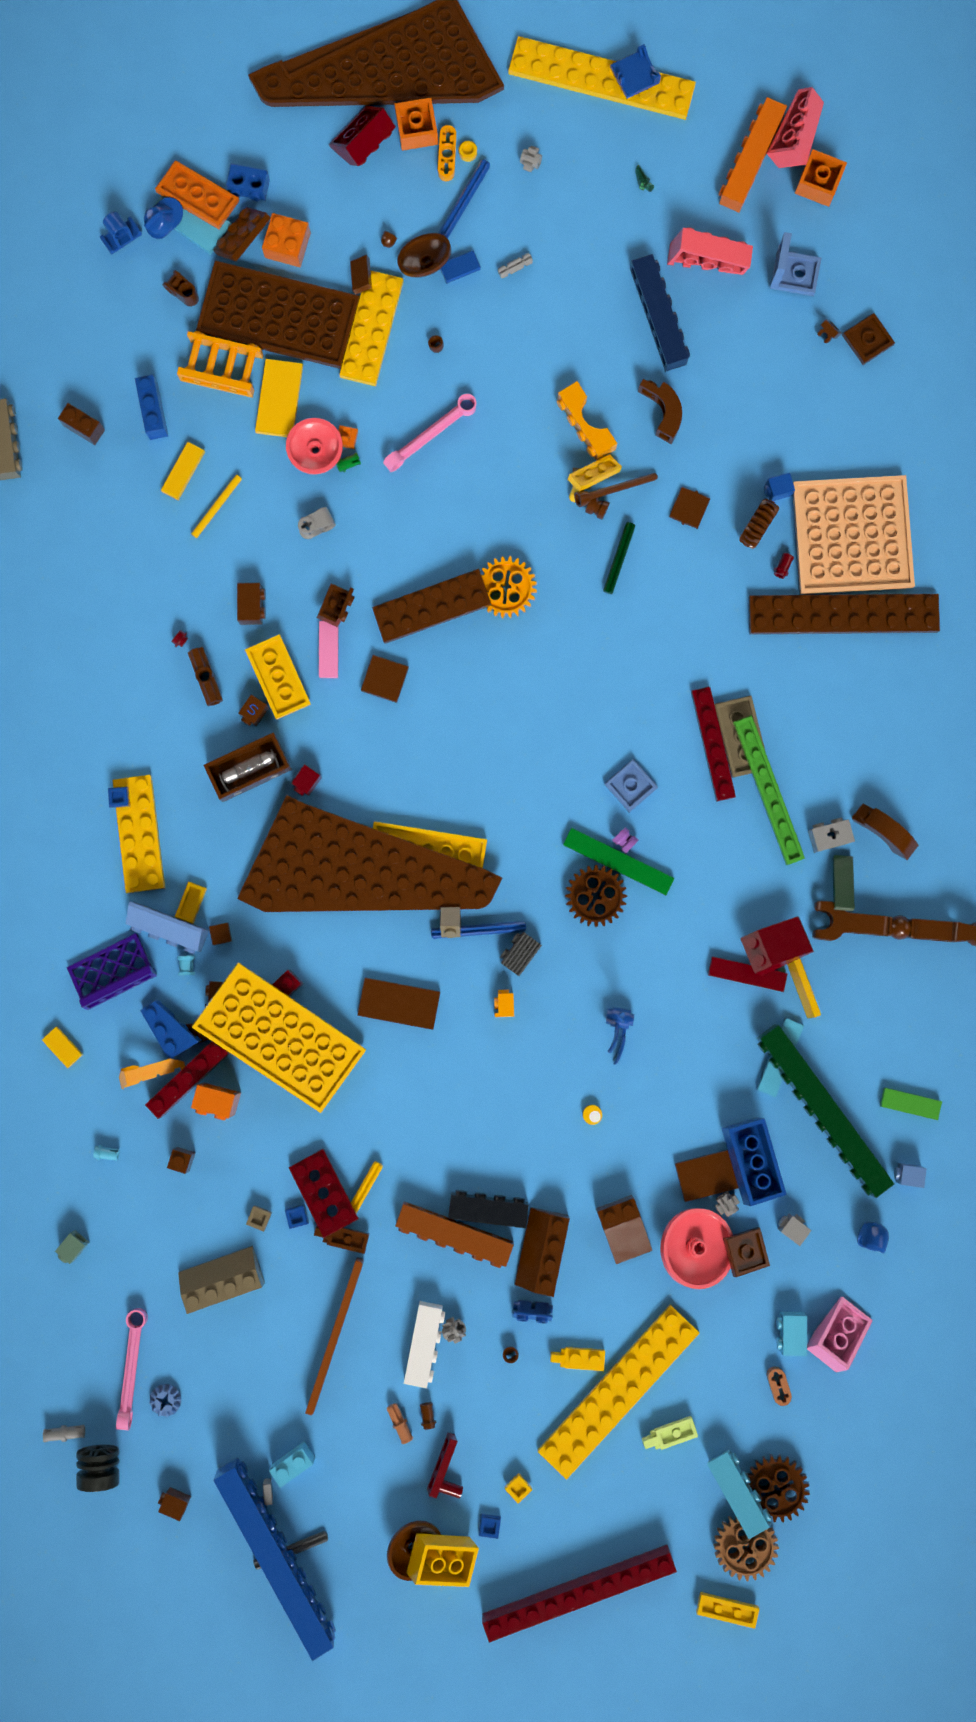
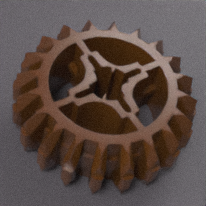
[739,498,779,549]

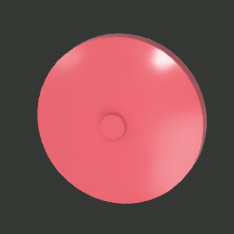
[660,1208,733,1289]

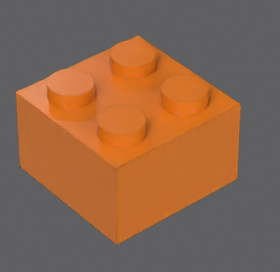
[394,98,438,151]
[795,149,847,207]
[262,213,311,268]
[191,1082,241,1120]

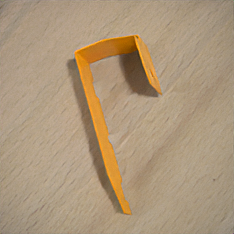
[119,1058,185,1089]

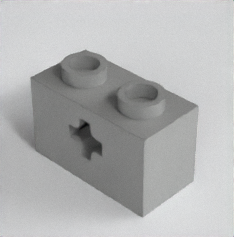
[808,817,855,853]

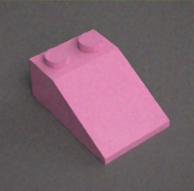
[807,1297,873,1372]

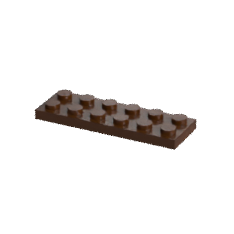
[372,569,492,644]

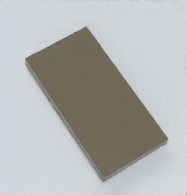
[714,696,765,778]

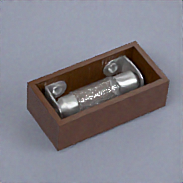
[203,732,292,802]

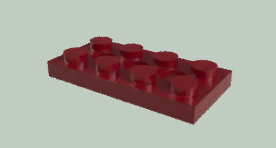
[288,1149,359,1238]

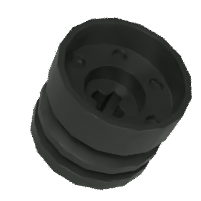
[76,1445,119,1492]

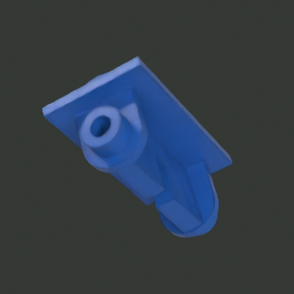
[512,1300,553,1324]

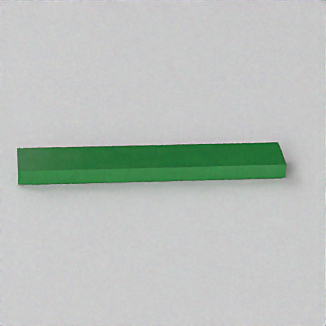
[563,828,675,896]

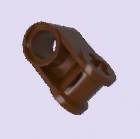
[162,270,199,307]

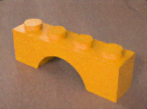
[557,381,617,461]

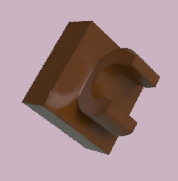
[817,319,842,343]

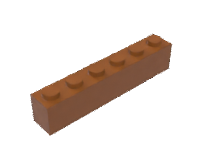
[395,1201,514,1268]

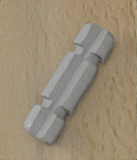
[498,253,533,278]

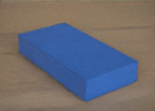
[440,251,481,284]

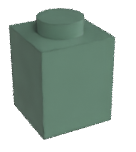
[55,1230,90,1264]

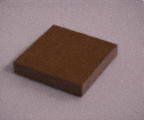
[842,313,895,365]
[361,655,409,703]
[723,1227,770,1277]

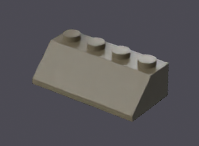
[178,1246,265,1314]

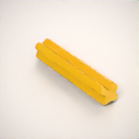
[351,1161,383,1214]

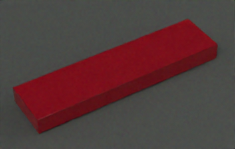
[708,957,788,992]

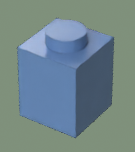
[894,1163,927,1188]

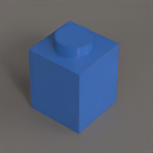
[764,473,795,501]

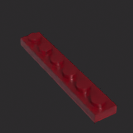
[691,687,736,802]

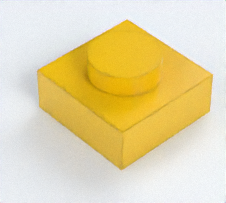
[505,1473,532,1504]

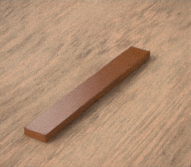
[305,1257,364,1416]

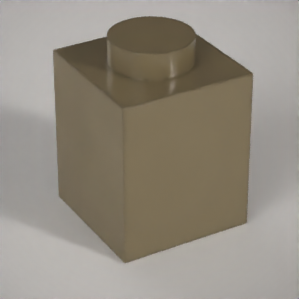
[440,907,461,938]

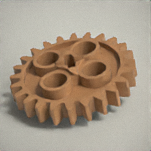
[713,1516,779,1581]

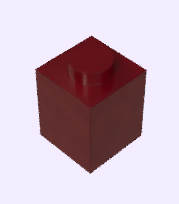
[292,764,322,796]

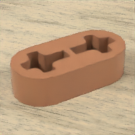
[766,1366,792,1406]

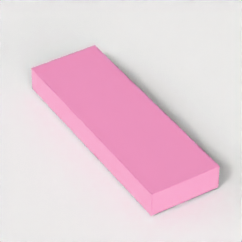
[319,621,339,678]

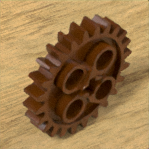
[565,865,628,927]
[747,1454,810,1523]

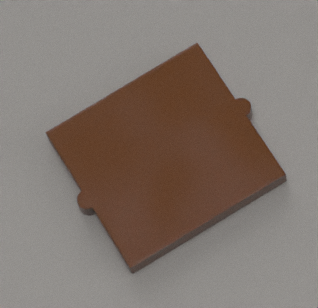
[669,487,710,529]

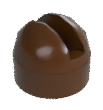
[381,231,397,248]
[428,335,444,353]
[503,1347,519,1363]

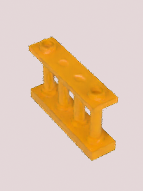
[177,331,263,398]

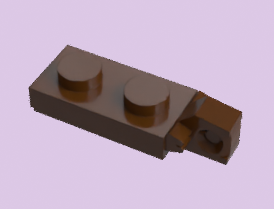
[314,1226,370,1254]

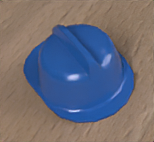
[144,197,183,239]

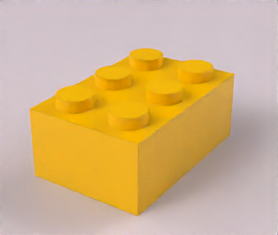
[407,1533,479,1587]

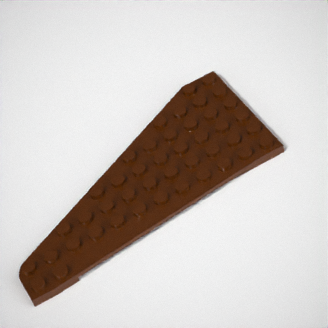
[248,0,504,107]
[237,795,502,912]

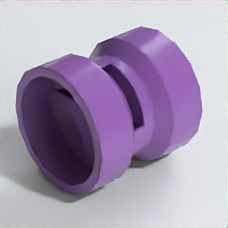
[612,827,639,854]

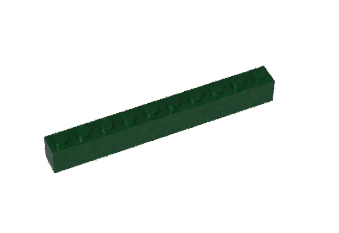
[757,1024,894,1198]

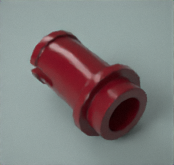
[774,553,794,579]

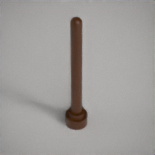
[574,473,658,507]

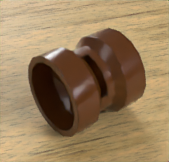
[585,498,610,520]

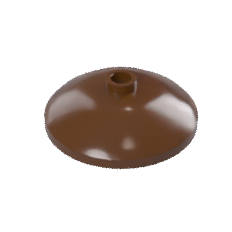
[397,233,451,278]
[387,1521,441,1581]

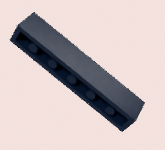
[630,254,690,372]

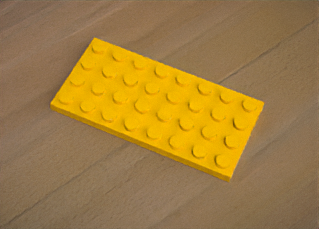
[192,962,366,1113]

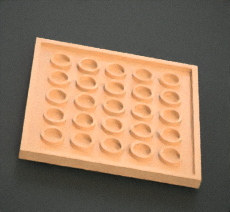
[793,475,915,594]

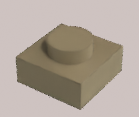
[246,1205,272,1232]

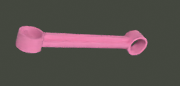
[383,394,476,472]
[116,1308,148,1431]

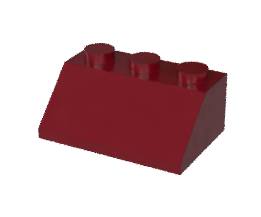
[329,106,396,166]

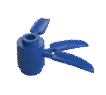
[606,1007,635,1065]

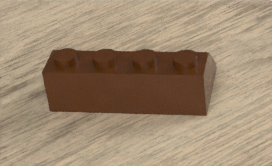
[515,1207,570,1297]

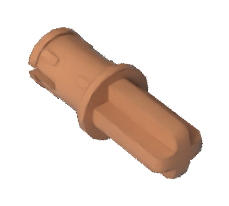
[387,1403,413,1444]

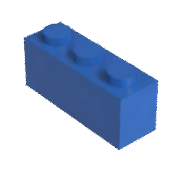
[135,375,168,440]

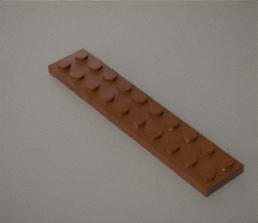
[749,594,940,634]

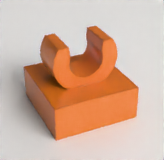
[338,425,358,449]

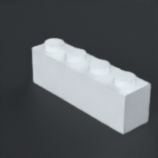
[404,1301,445,1388]

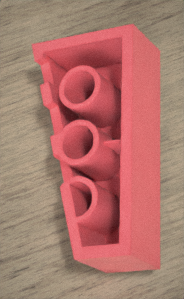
[767,87,824,168]
[667,227,753,275]

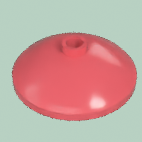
[286,418,343,474]

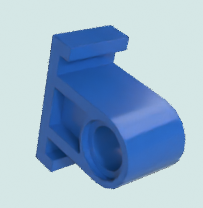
[100,212,142,255]

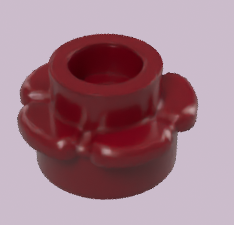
[171,630,188,647]

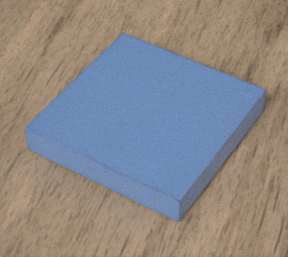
[604,759,658,813]

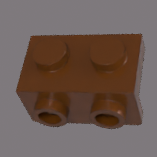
[316,583,355,627]

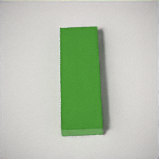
[880,1088,942,1120]

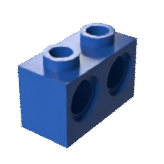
[226,164,270,201]

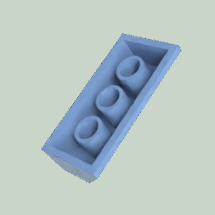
[126,902,209,954]

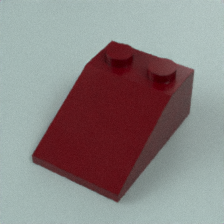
[740,916,814,976]

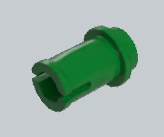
[336,453,361,472]

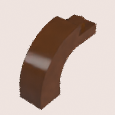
[638,379,682,444]
[852,803,919,860]

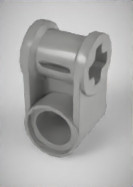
[298,507,336,539]

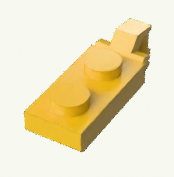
[550,1347,605,1371]

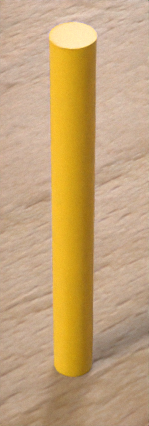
[191,474,242,539]

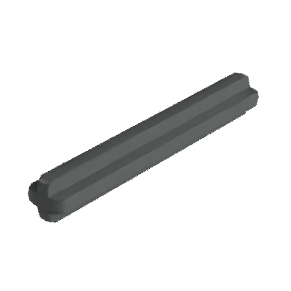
[253,1531,328,1570]

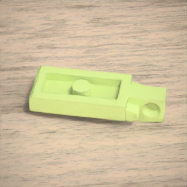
[642,1416,698,1450]

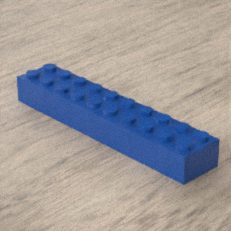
[213,1457,336,1661]

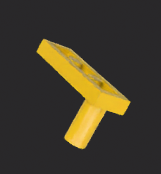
[567,454,622,502]

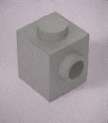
[778,1214,812,1246]

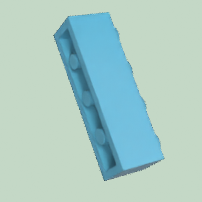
[707,1450,772,1539]

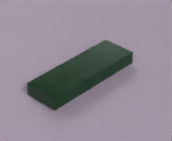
[833,855,855,911]

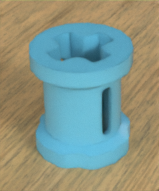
[177,955,195,976]

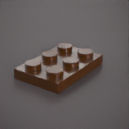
[213,207,271,262]

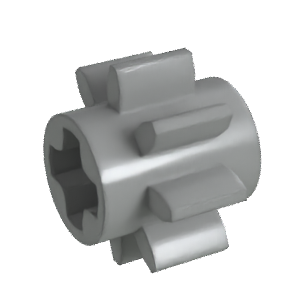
[520,146,542,172]
[715,1192,740,1217]
[442,1317,466,1344]

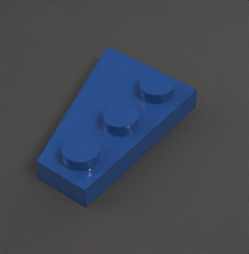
[140,1000,202,1059]

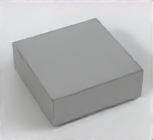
[263,1478,273,1505]

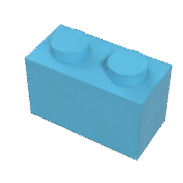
[776,1311,807,1356]
[269,1441,316,1488]

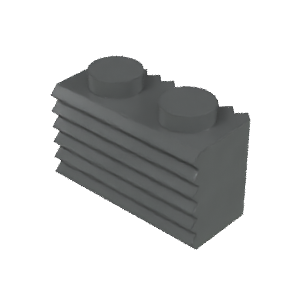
[500,932,542,976]

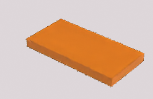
[155,160,239,229]

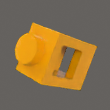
[494,989,514,1017]

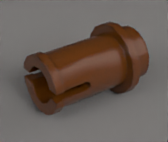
[420,1402,437,1430]

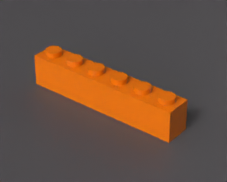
[719,97,787,213]

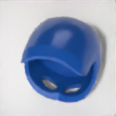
[857,1222,889,1254]

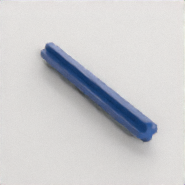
[438,159,490,239]
[431,921,526,939]

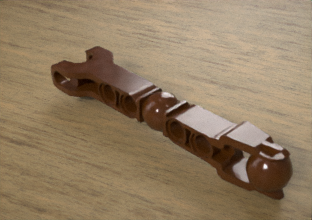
[812,901,976,946]

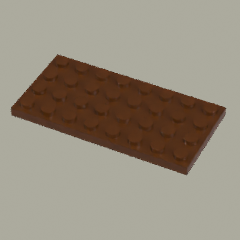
[196,261,360,369]

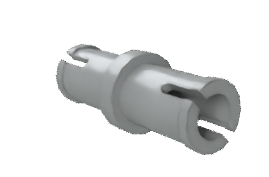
[43,1425,85,1443]

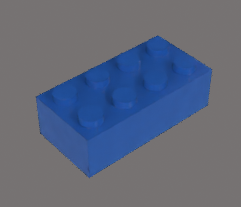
[721,1117,787,1206]

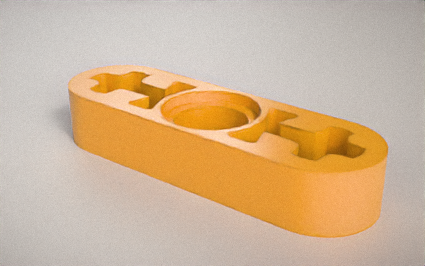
[438,125,457,181]

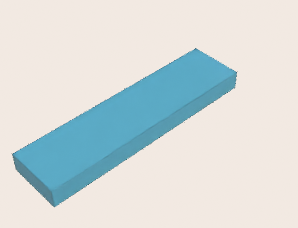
[757,1018,804,1097]

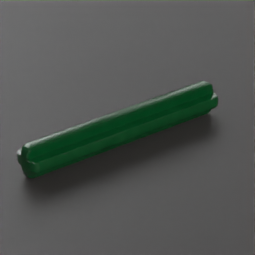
[603,522,635,594]

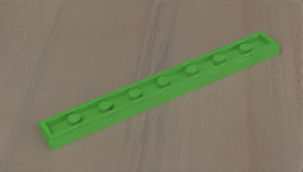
[733,715,805,865]

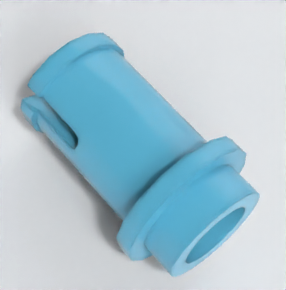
[93,1145,120,1161]

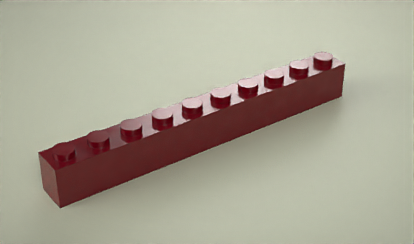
[145,970,303,1119]
[482,1545,677,1643]

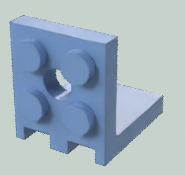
[770,232,821,297]

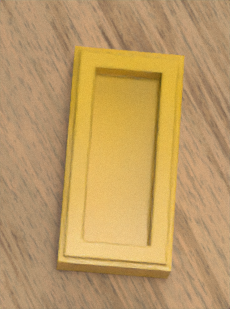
[175,881,207,924]
[42,1026,83,1068]

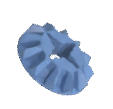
[149,1384,181,1417]

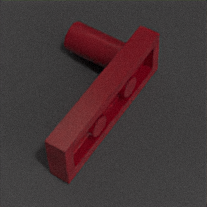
[427,1432,463,1499]

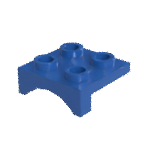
[610,44,661,99]

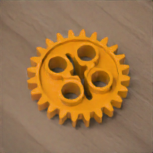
[482,556,537,619]

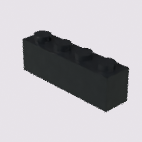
[448,1190,529,1228]

